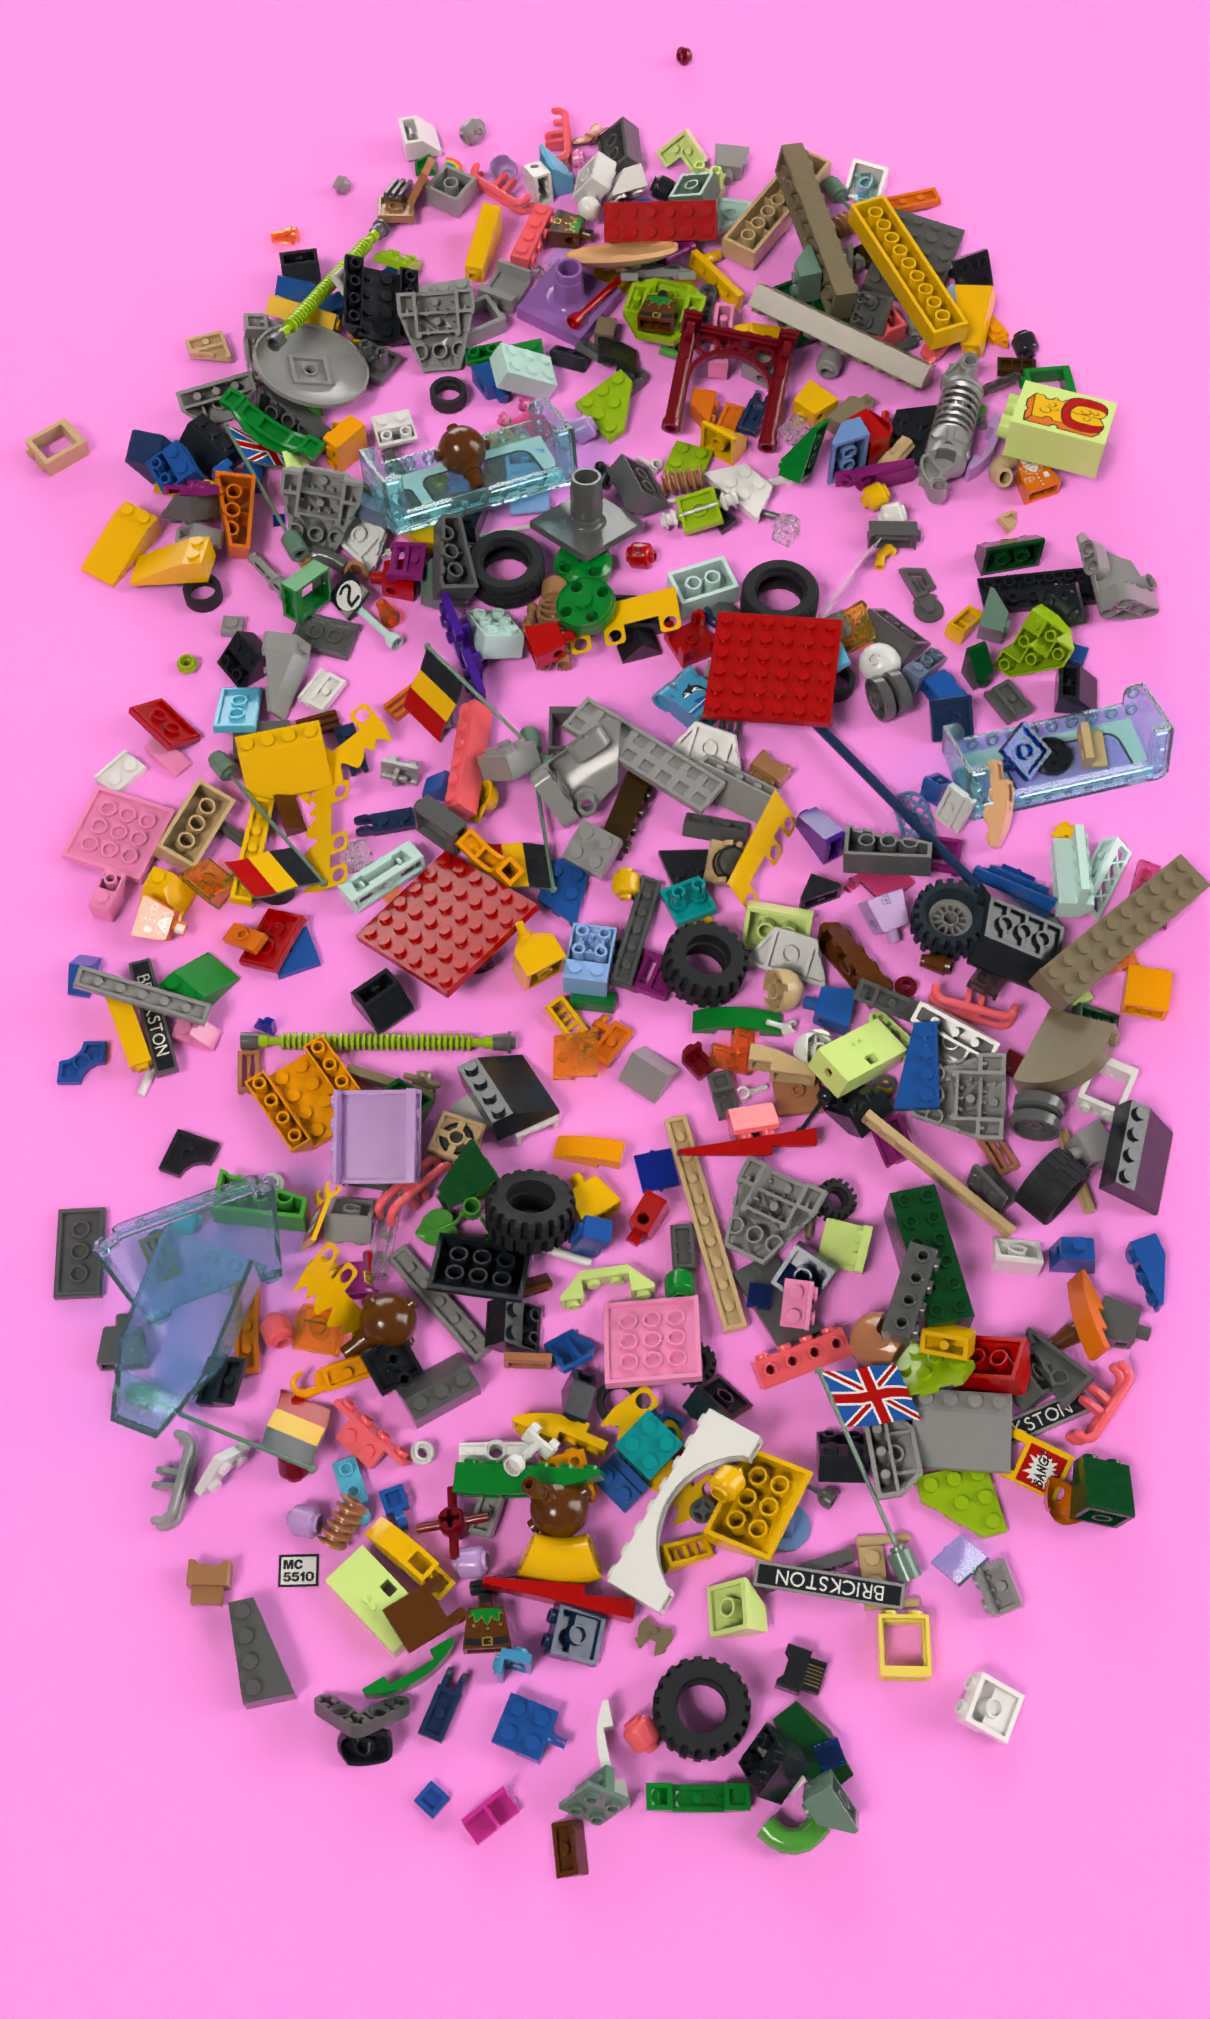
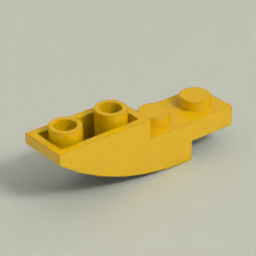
[511,1413,609,1458]
[364,1516,456,1602]

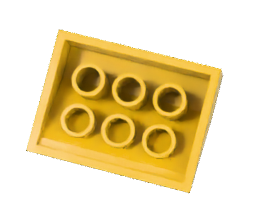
[235,720,333,805]
[703,1451,813,1562]

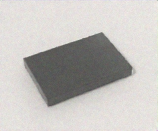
[292,613,361,661]

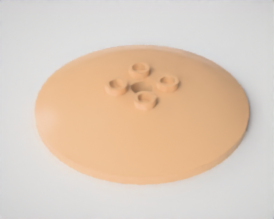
[564,241,678,272]

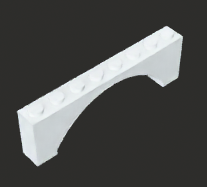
[607,1408,763,1616]

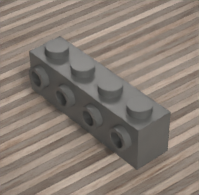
[881,1241,941,1346]

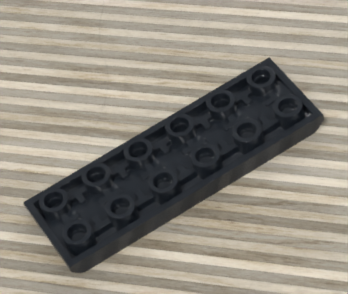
[977,568,1097,613]

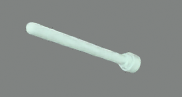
[333,586,403,651]

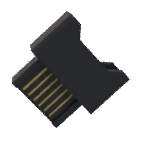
[774,1643,828,1696]

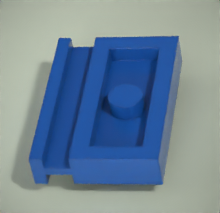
[596,1452,651,1513]

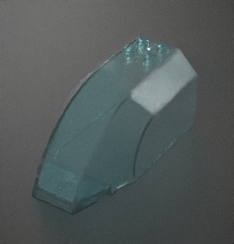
[110,1226,267,1439]

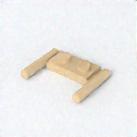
[856,1533,919,1611]

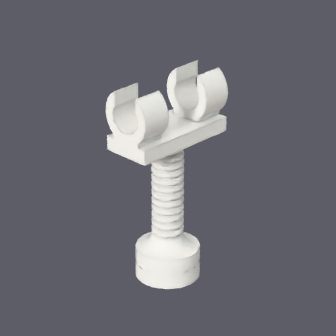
[503,1422,561,1477]

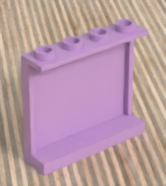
[330,1088,422,1184]

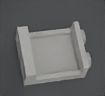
[478,259,533,315]

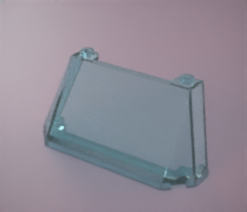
[93,1175,283,1326]

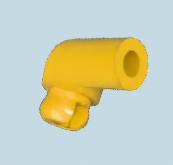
[874,544,897,570]

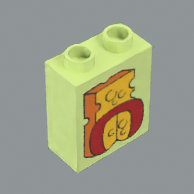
[996,380,1118,479]

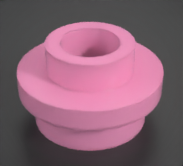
[572,148,585,168]

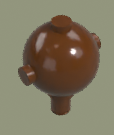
[434,423,490,493]
[340,1292,419,1358]
[521,1476,592,1538]

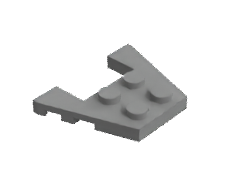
[621,263,695,281]

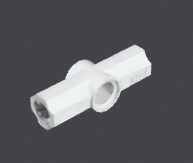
[459,1439,533,1465]

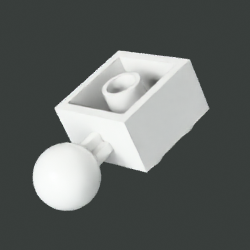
[572,151,617,221]

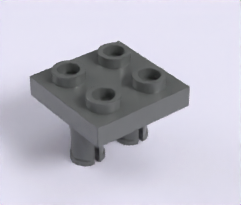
[849,290,894,337]
[359,339,402,386]

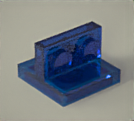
[998,721,1052,782]

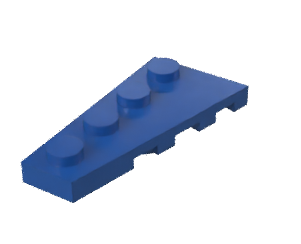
[893,1021,940,1112]

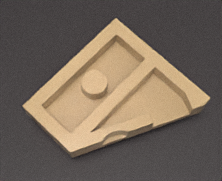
[184,330,232,362]

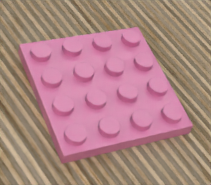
[61,785,177,884]
[604,1295,703,1389]

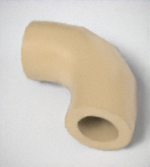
[988,452,1018,488]

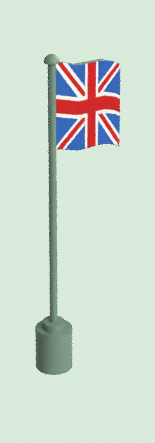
[222,423,309,562]
[814,1365,922,1584]

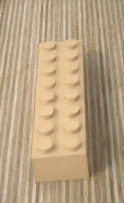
[721,149,832,270]

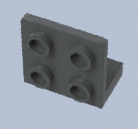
[966,1163,1016,1214]

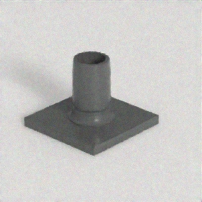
[530,468,644,563]

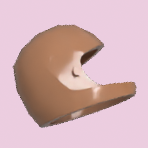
[849,1311,919,1367]

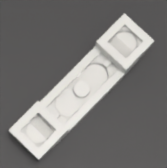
[596,1700,630,1810]

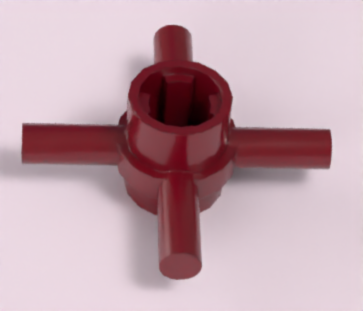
[416,1486,491,1560]

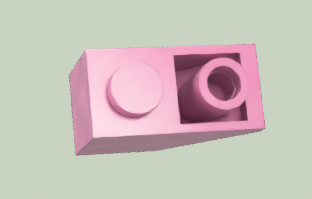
[88,868,126,923]

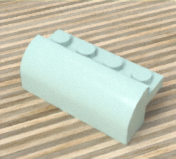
[1049,824,1095,918]

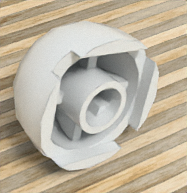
[858,642,902,680]
[793,1029,832,1065]

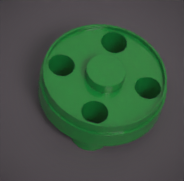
[554,548,612,584]
[556,576,617,635]

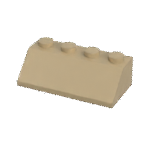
[153,778,236,870]

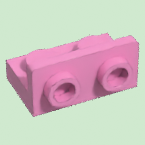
[780,1278,818,1331]

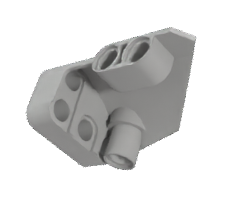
[1076,531,1159,620]
[530,717,620,828]

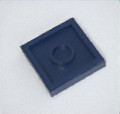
[929,694,974,742]

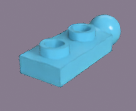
[331,1456,371,1527]

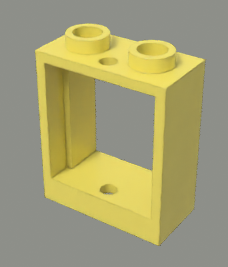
[876,1610,932,1682]

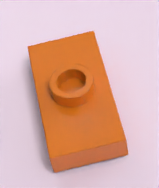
[222,922,269,955]

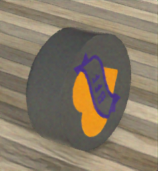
[873,1075,896,1099]

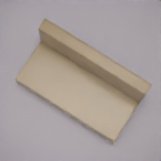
[1076,722,1108,769]

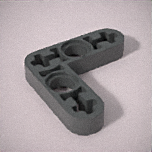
[314,1694,410,1738]

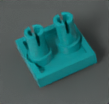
[659,876,717,929]

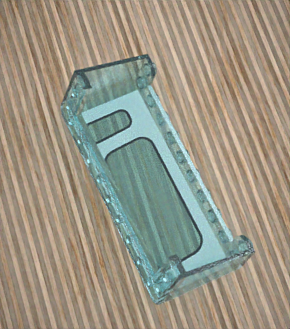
[358,397,578,535]
[942,682,1174,821]

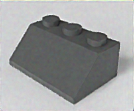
[597,116,643,175]
[607,454,669,516]
[856,608,931,665]
[395,1353,481,1429]

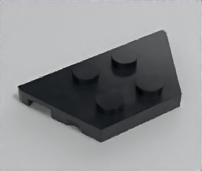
[890,405,937,467]

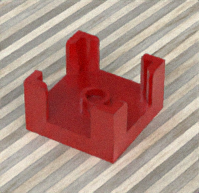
[664,609,715,668]

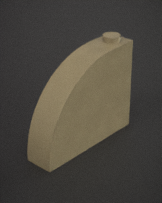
[1012,1008,1121,1094]

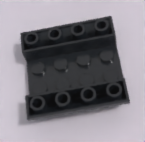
[342,254,419,347]
[966,883,1065,993]

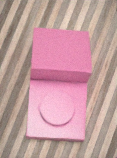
[171,1019,222,1052]

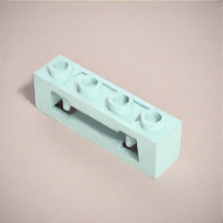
[337,840,426,914]

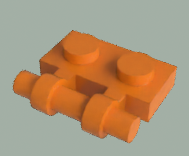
[576,1014,634,1068]

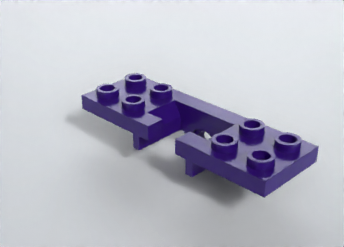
[438,593,488,703]

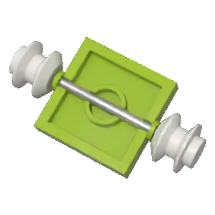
[659,486,739,536]

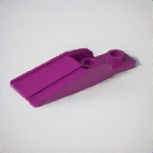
[835,458,915,491]

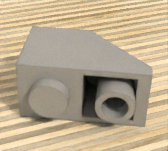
[174,523,224,550]

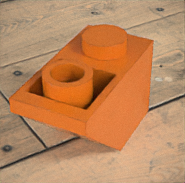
[690,388,719,428]

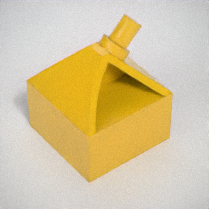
[512,921,566,991]

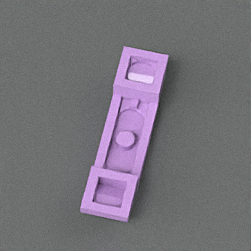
[964,412,1000,482]

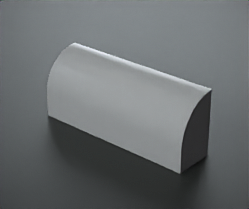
[697,754,781,824]

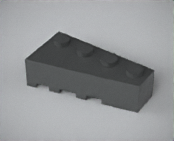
[255,384,331,452]
[433,514,479,600]
[843,824,932,877]
[228,1597,298,1710]

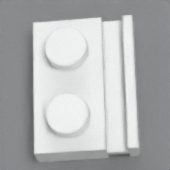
[297,668,347,713]
[94,749,147,793]
[933,782,977,834]

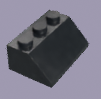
[179,413,244,481]

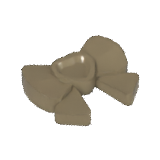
[635,1618,673,1656]

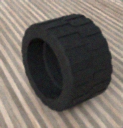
[1014,1147,1089,1225]

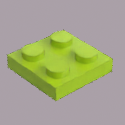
[373,248,423,270]
[663,440,714,478]

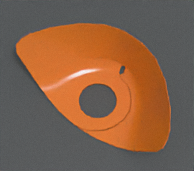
[1044,1477,1081,1525]

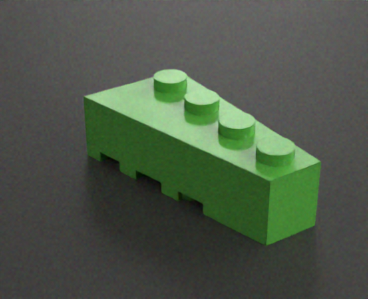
[210,1168,310,1232]

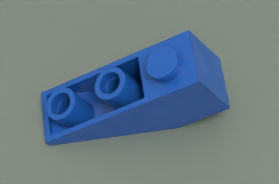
[1125,1233,1166,1313]

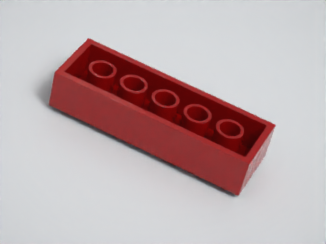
[603,200,718,242]

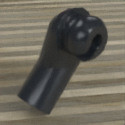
[594,461,611,490]

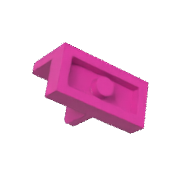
[461,1787,520,1845]

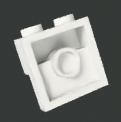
[955,1672,1025,1744]

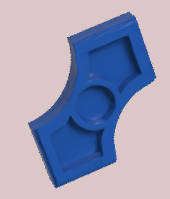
[57,1041,108,1085]

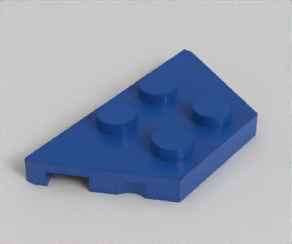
[538,858,589,927]

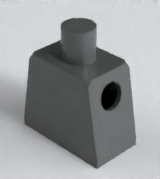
[1100,1295,1152,1349]
[96,1313,147,1371]

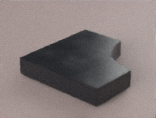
[158,1129,221,1179]

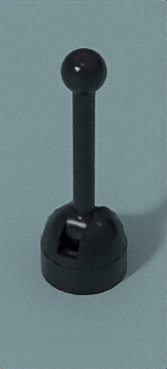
[796,1086,836,1131]

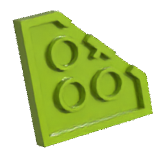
[575,369,633,444]
[894,1341,976,1397]
[915,1470,1008,1539]

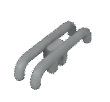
[150,1429,199,1531]

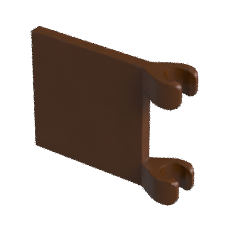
[382,1574,467,1654]

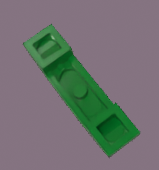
[692,1007,782,1037]
[362,1637,456,1699]
[646,1783,751,1813]

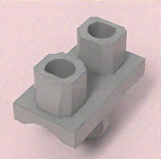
[842,242,866,272]
[380,755,419,787]

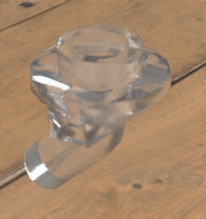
[531,263,553,284]

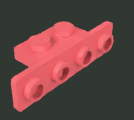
[333,1398,413,1469]

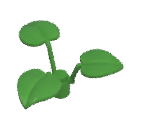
[415,1158,499,1246]

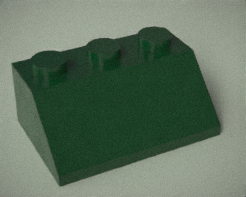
[974,534,1045,576]

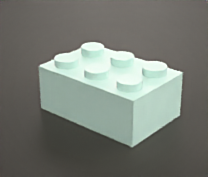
[489,343,558,401]
[666,555,739,619]

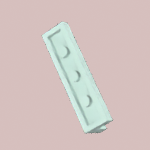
[1088,836,1132,920]

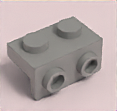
[972,1558,1025,1618]

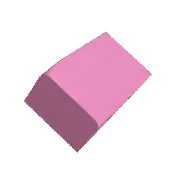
[145,738,192,778]

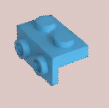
[492,1646,533,1684]

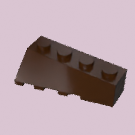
[817,922,893,1010]

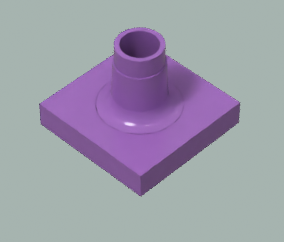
[516,258,622,346]

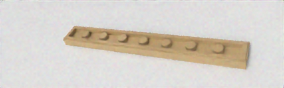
[861,1109,1016,1238]

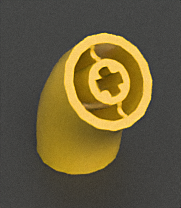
[516,1531,603,1584]

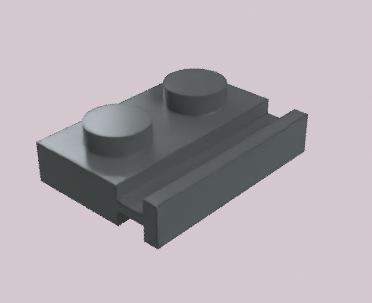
[983,679,1033,726]

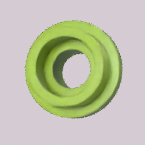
[176,654,198,674]

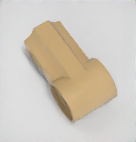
[877,435,915,464]

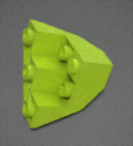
[993,604,1075,678]

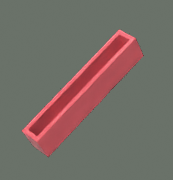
[444,698,493,820]

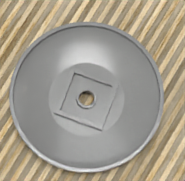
[252,323,369,408]

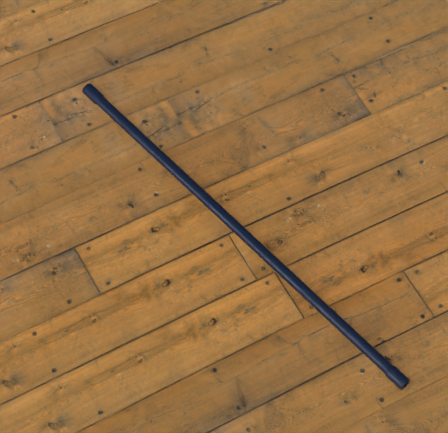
[702,606,981,894]

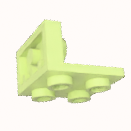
[818,1218,873,1274]

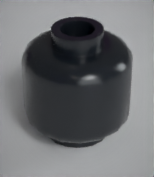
[649,175,676,201]
[1011,329,1039,358]

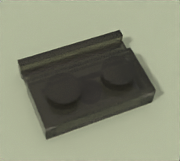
[966,968,1009,1001]

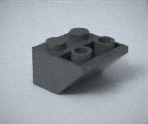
[161,495,219,525]

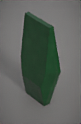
[773,1701,854,1785]

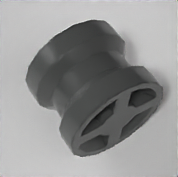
[689,1498,715,1524]

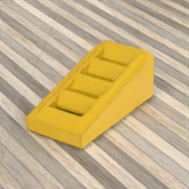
[944,605,983,644]
[543,994,589,1043]
[659,1533,714,1574]

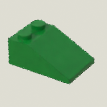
[778,417,830,484]
[157,952,240,1006]

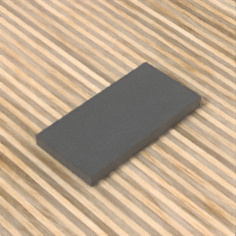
[53,1207,107,1300]
[733,1255,822,1346]

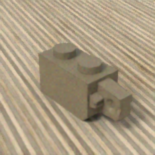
[827,394,876,435]

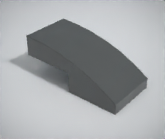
[707,1069,739,1121]

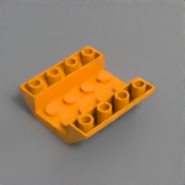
[244,1035,361,1153]

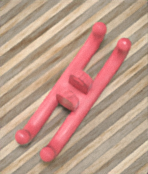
[544,107,572,170]
[470,162,535,215]
[928,982,1019,1030]
[374,1155,453,1227]
[1065,1360,1134,1446]

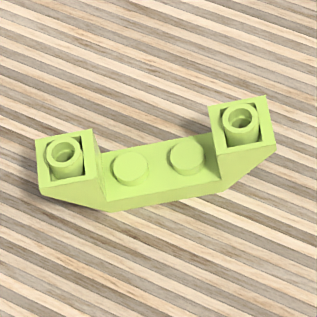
[560,1264,655,1310]

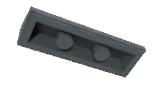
[682,812,750,846]

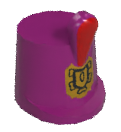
[340,1250,379,1300]

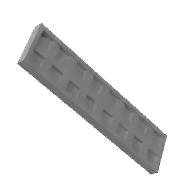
[562,696,726,816]

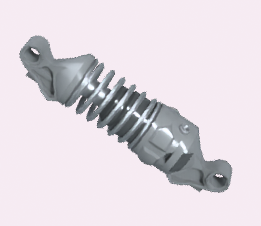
[918,352,984,504]

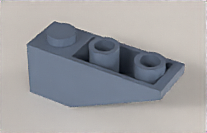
[901,647,948,697]

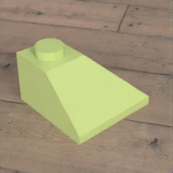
[707,1577,768,1638]

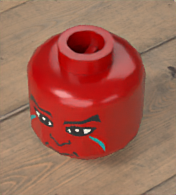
[626,542,657,569]

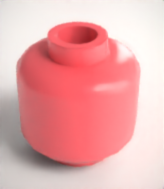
[259,1312,294,1349]
[623,1713,660,1754]

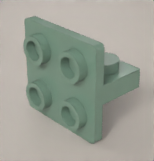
[559,1764,630,1826]

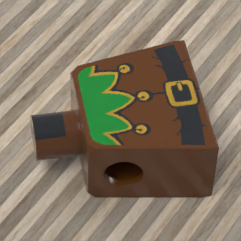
[548,209,594,249]
[637,290,675,335]
[463,1593,512,1655]

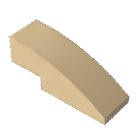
[747,1043,816,1087]

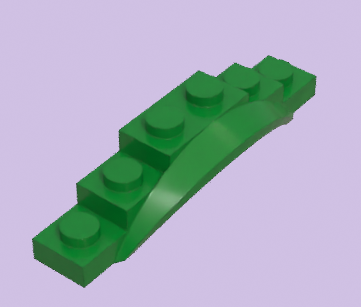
[219,387,326,462]

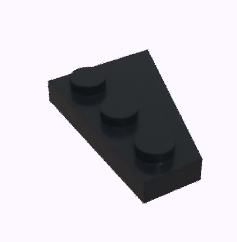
[658,849,715,886]

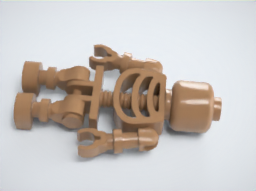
[521,575,572,671]

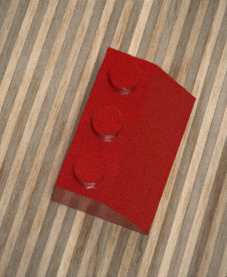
[956,1335,1031,1396]

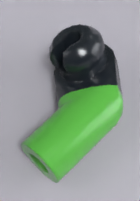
[659,343,679,359]

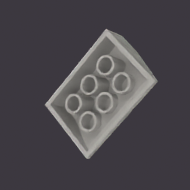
[912,1390,1012,1474]

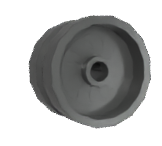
[865,669,913,722]
[1009,1090,1065,1142]

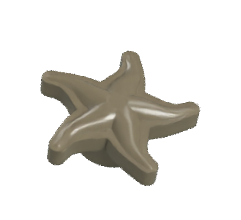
[403,1071,442,1094]

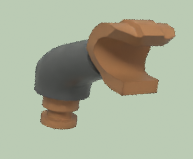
[297,545,370,580]

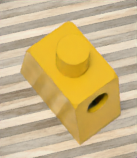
[791,380,838,426]
[569,1172,621,1222]

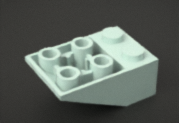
[466,608,524,659]

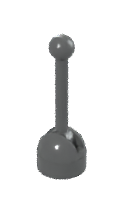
[807,1484,838,1510]

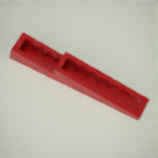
[676,1128,817,1157]
[482,1576,634,1623]

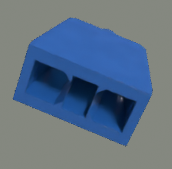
[471,361,512,403]
[802,986,856,1036]
[1048,1237,1095,1274]

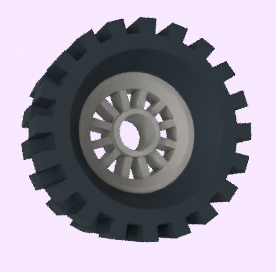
[910,878,984,961]

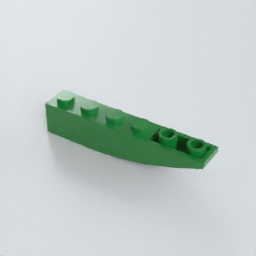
[452,1459,606,1499]

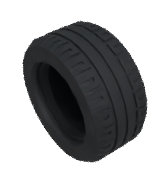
[470,530,545,609]
[740,560,819,618]

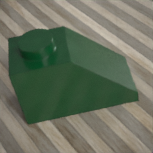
[961,640,994,691]

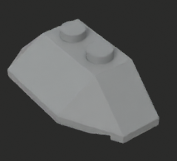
[175,370,257,424]
[910,1000,1001,1065]
[864,1420,923,1501]

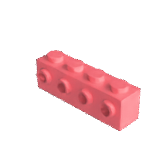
[510,203,555,270]
[750,1325,852,1390]

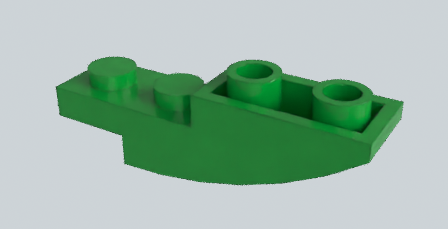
[465,338,544,367]

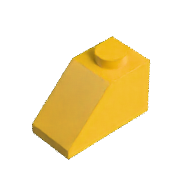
[920,1325,976,1361]

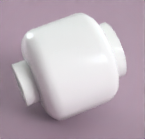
[877,501,908,521]

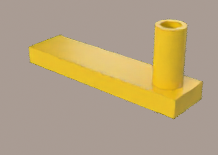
[688,249,744,311]

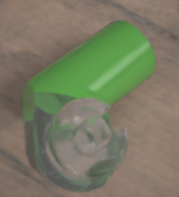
[976,404,990,430]

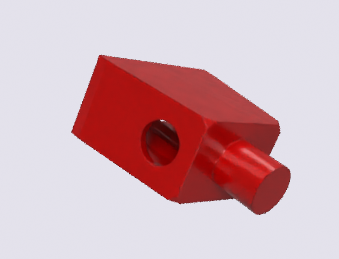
[370,559,417,602]
[523,622,575,670]
[626,1189,670,1247]

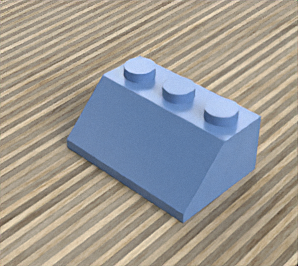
[827,417,870,485]

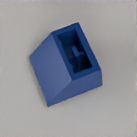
[145,440,205,495]

